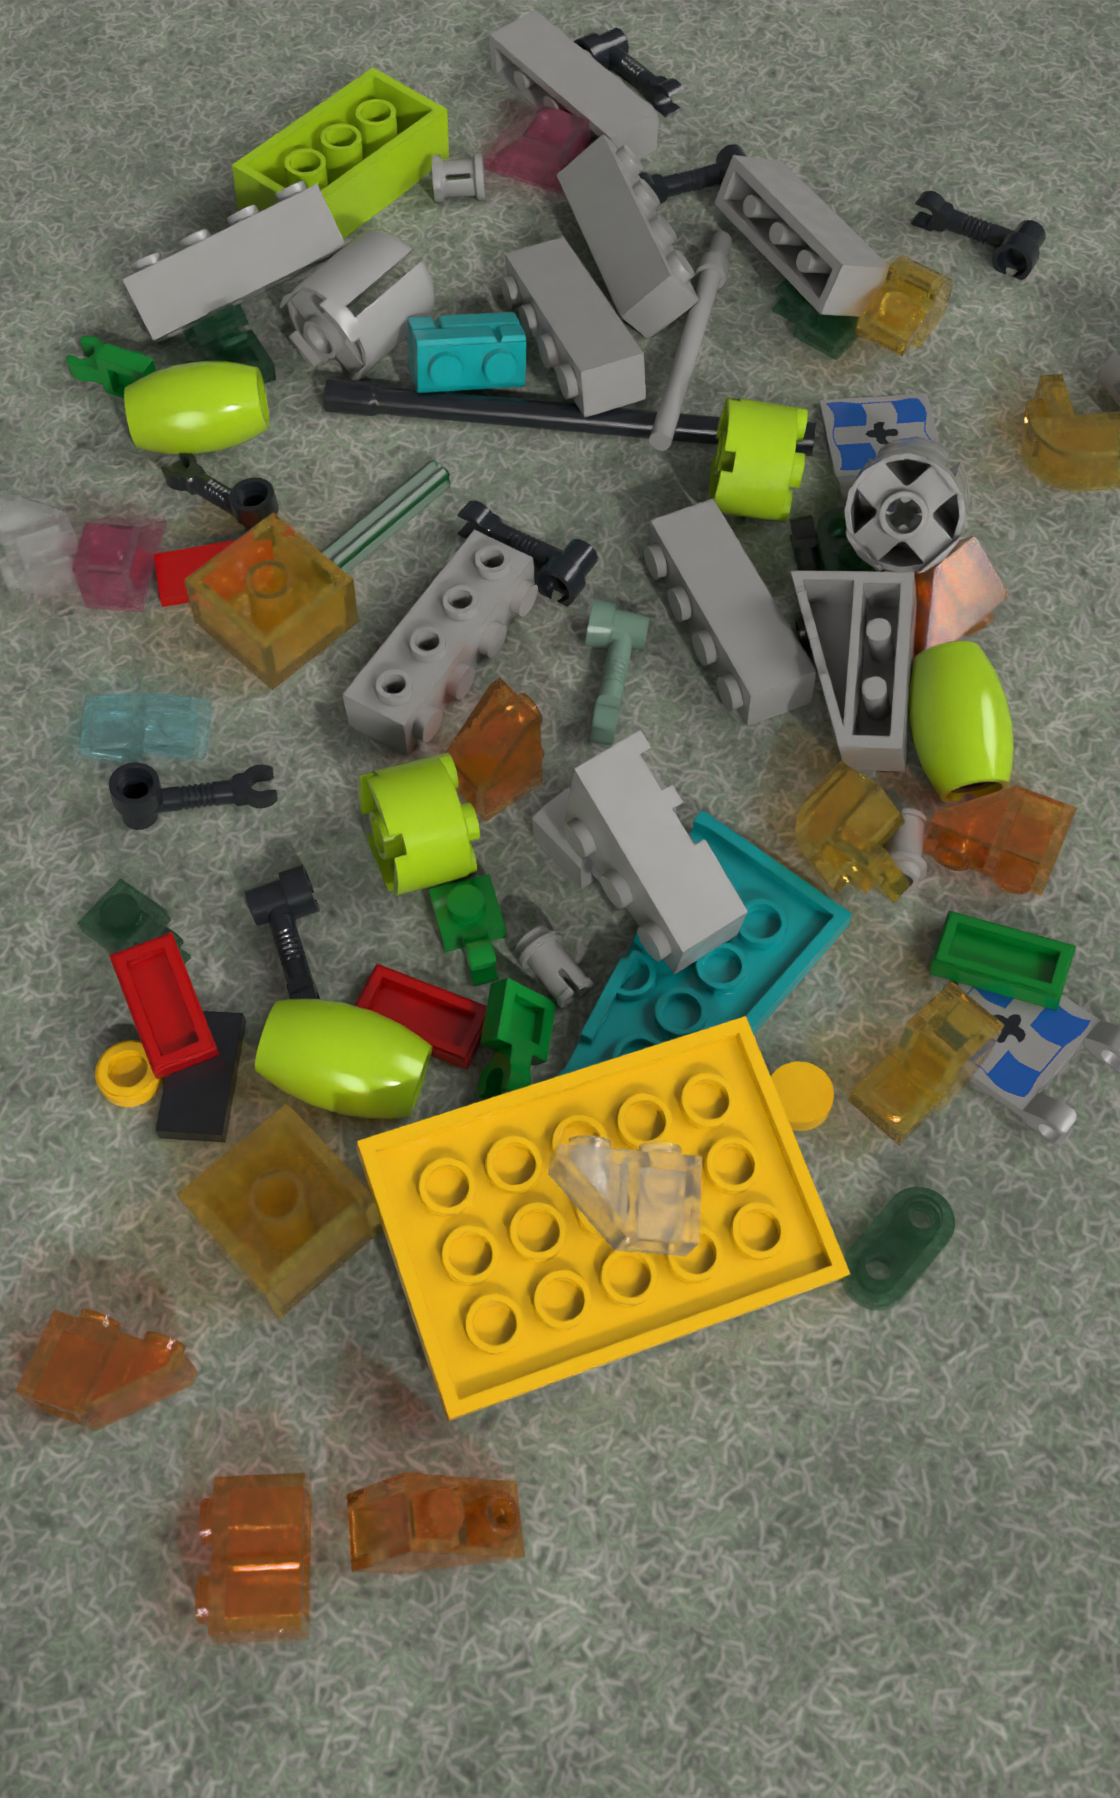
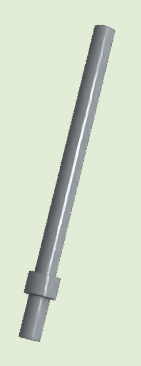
[649,231,732,450]

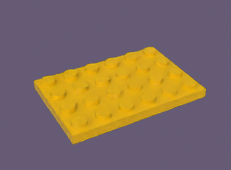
[356,1016,850,1422]

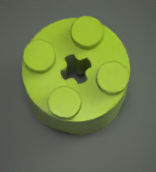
[708,397,808,522]
[357,752,480,896]

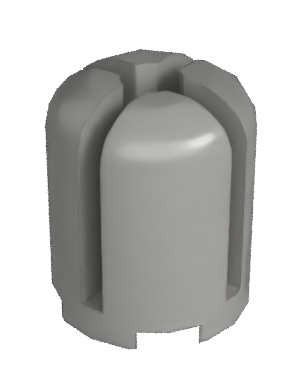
[280,229,436,381]
[844,436,971,573]

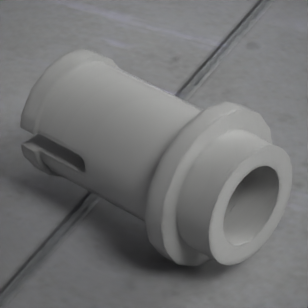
[876,808,928,892]
[516,925,594,1010]

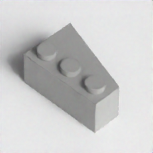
[791,571,917,772]
[563,730,748,974]

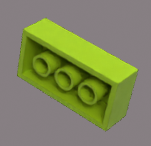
[231,67,449,239]

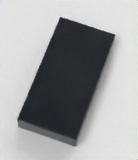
[156,1011,246,1143]

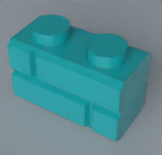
[407,312,526,393]

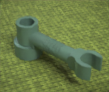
[585,599,650,745]

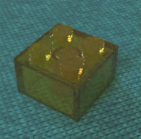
[184,512,359,690]
[177,1103,383,1320]

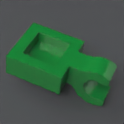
[65,336,156,398]
[429,874,506,986]
[478,978,556,1100]

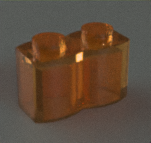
[195,1472,312,1644]

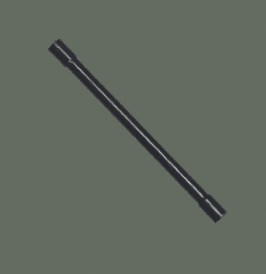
[324,379,816,456]

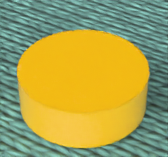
[95,1040,164,1107]
[771,1061,834,1131]

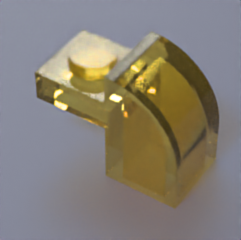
[855,255,953,356]
[1020,374,1120,492]
[795,761,911,903]
[848,981,1005,1145]

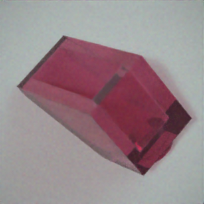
[483,106,589,196]
[72,515,167,613]

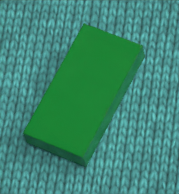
[929,910,1076,1011]

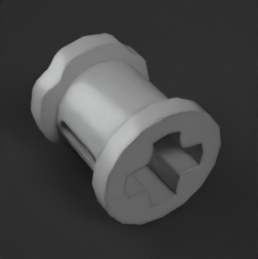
[432,152,486,204]

